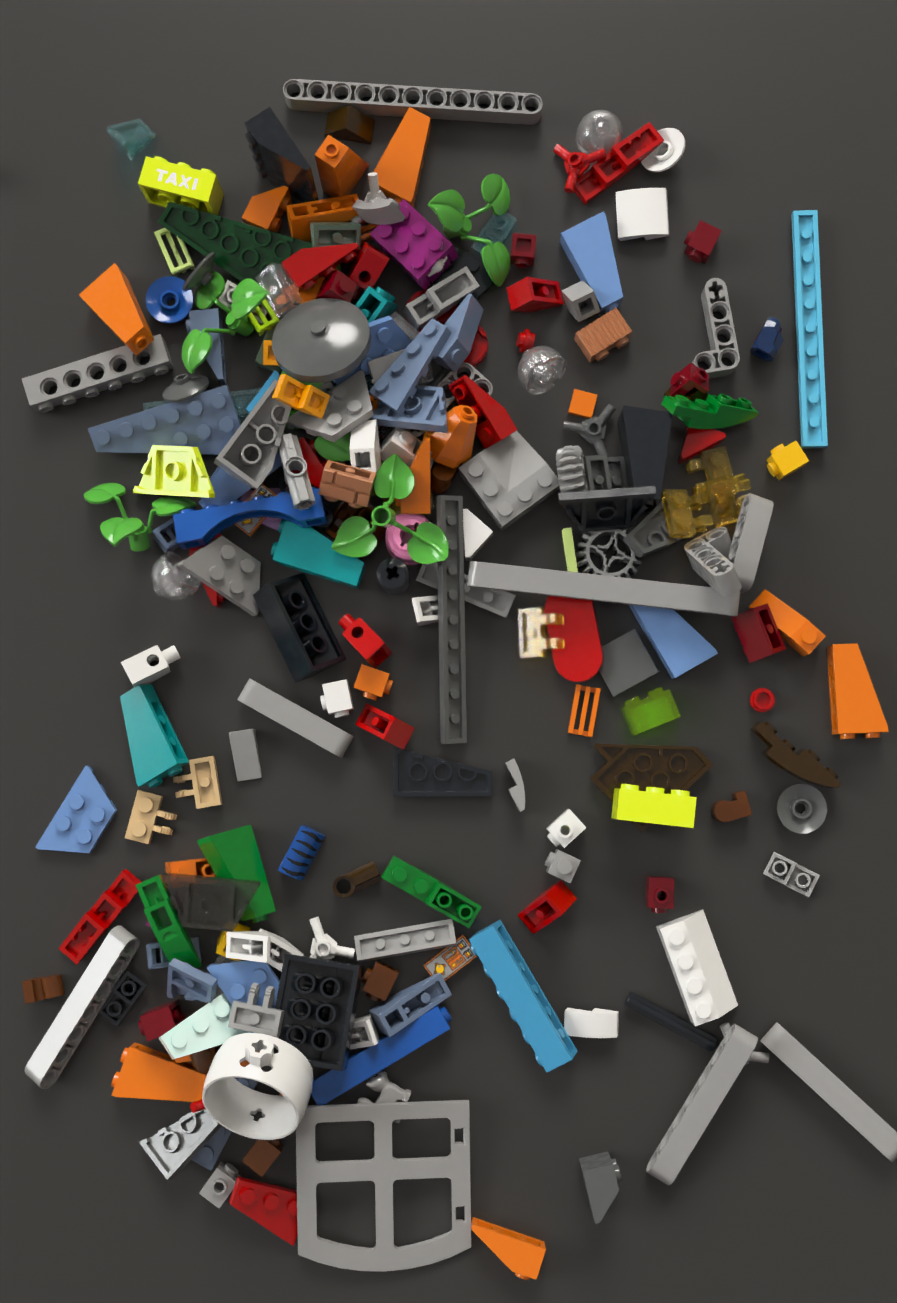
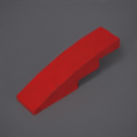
[574,122,664,205]
[58,869,141,965]

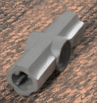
[278,433,316,510]

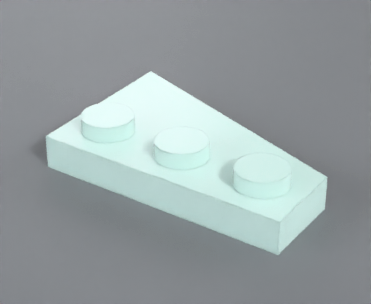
[159,993,251,1060]

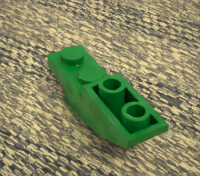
[661,394,759,429]
[381,855,482,928]
[136,874,202,968]

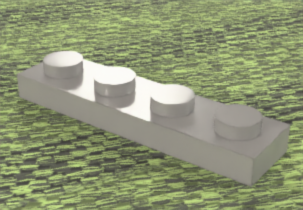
[416,562,516,618]
[354,919,457,963]

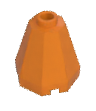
[423,405,477,468]

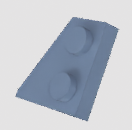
[167,958,218,1003]

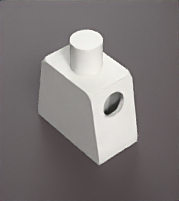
[121,645,181,687]

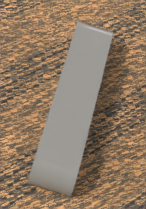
[237,678,354,758]

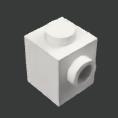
[320,679,354,718]
[546,809,586,848]

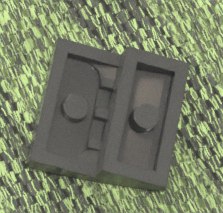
[583,455,629,491]
[599,629,660,697]

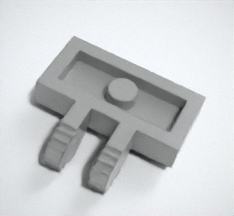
[228,983,285,1037]

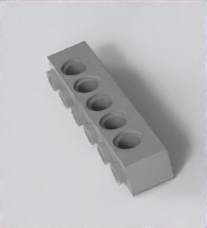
[22,334,174,413]

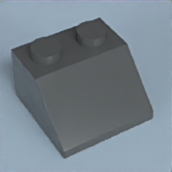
[579,1151,622,1224]

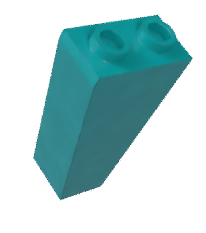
[355,286,398,323]
[271,519,366,589]
[120,684,189,788]

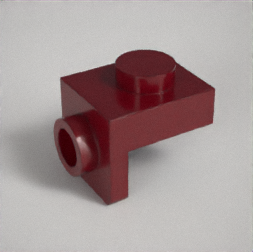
[510,233,537,268]
[670,363,709,397]

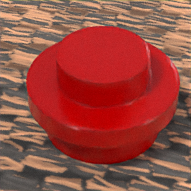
[516,329,535,353]
[750,688,775,713]

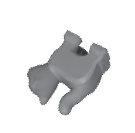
[357,1070,411,1123]

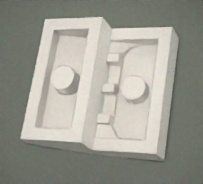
[616,188,669,241]

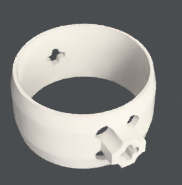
[202,1033,313,1140]

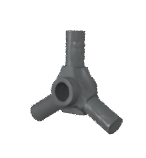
[562,404,616,457]

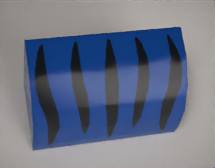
[278,825,326,881]

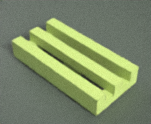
[154,228,195,277]
[562,527,578,573]

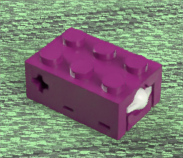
[370,199,459,291]

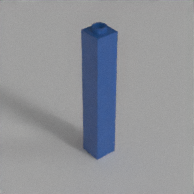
[311,1004,452,1105]

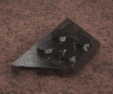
[162,873,260,932]

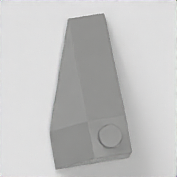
[214,379,291,490]

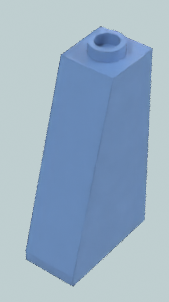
[559,211,623,316]
[199,452,282,509]
[628,605,718,679]

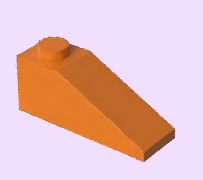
[286,194,359,242]
[396,435,431,514]
[748,589,826,657]
[471,1217,546,1280]

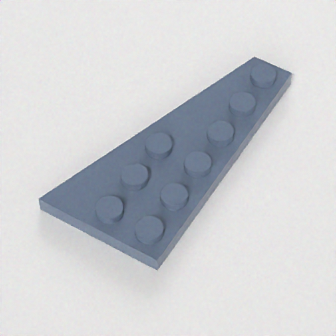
[88,384,241,455]

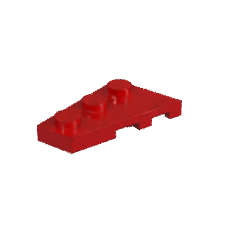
[229,1176,298,1246]

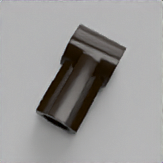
[332,860,382,898]

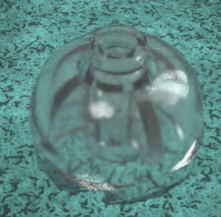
[576,110,624,155]
[517,345,567,395]
[151,551,201,601]

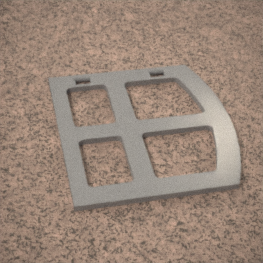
[296,1100,471,1272]

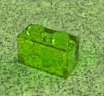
[621,687,681,736]

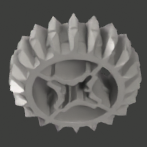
[556,445,588,510]
[576,528,642,578]

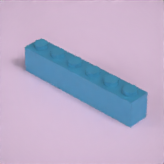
[469,920,578,1072]

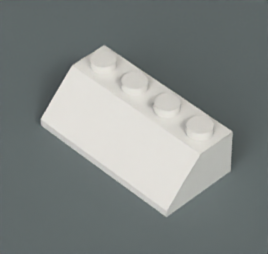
[656,909,738,1026]

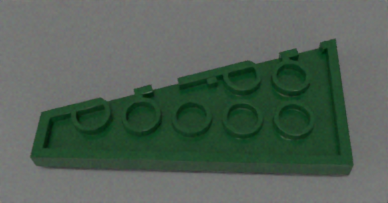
[157,202,312,306]

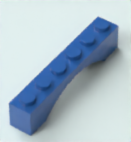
[173,487,328,550]

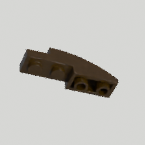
[750,721,842,788]

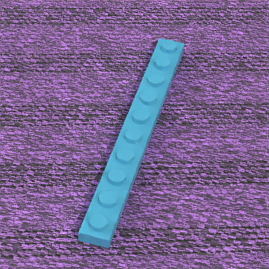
[791,210,828,449]

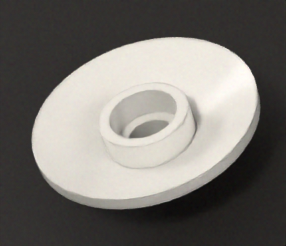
[641,128,685,172]

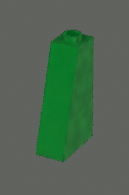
[197,824,276,923]

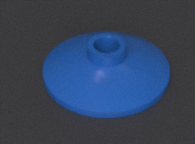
[145,276,194,324]

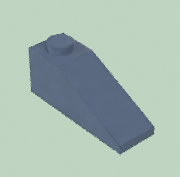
[433,293,484,373]
[186,308,227,386]
[369,973,452,1037]

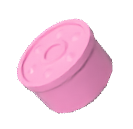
[385,514,431,565]

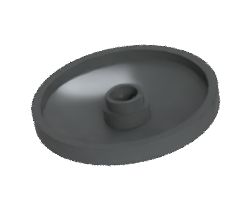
[272,298,371,383]

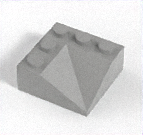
[459,431,560,531]

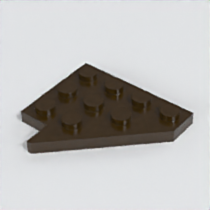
[589,743,713,833]

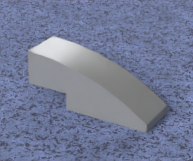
[403,266,480,332]

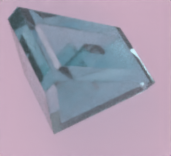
[106,118,156,161]

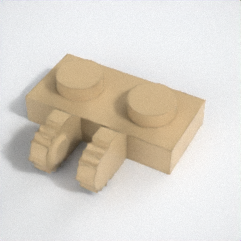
[173,756,223,809]
[125,790,177,844]

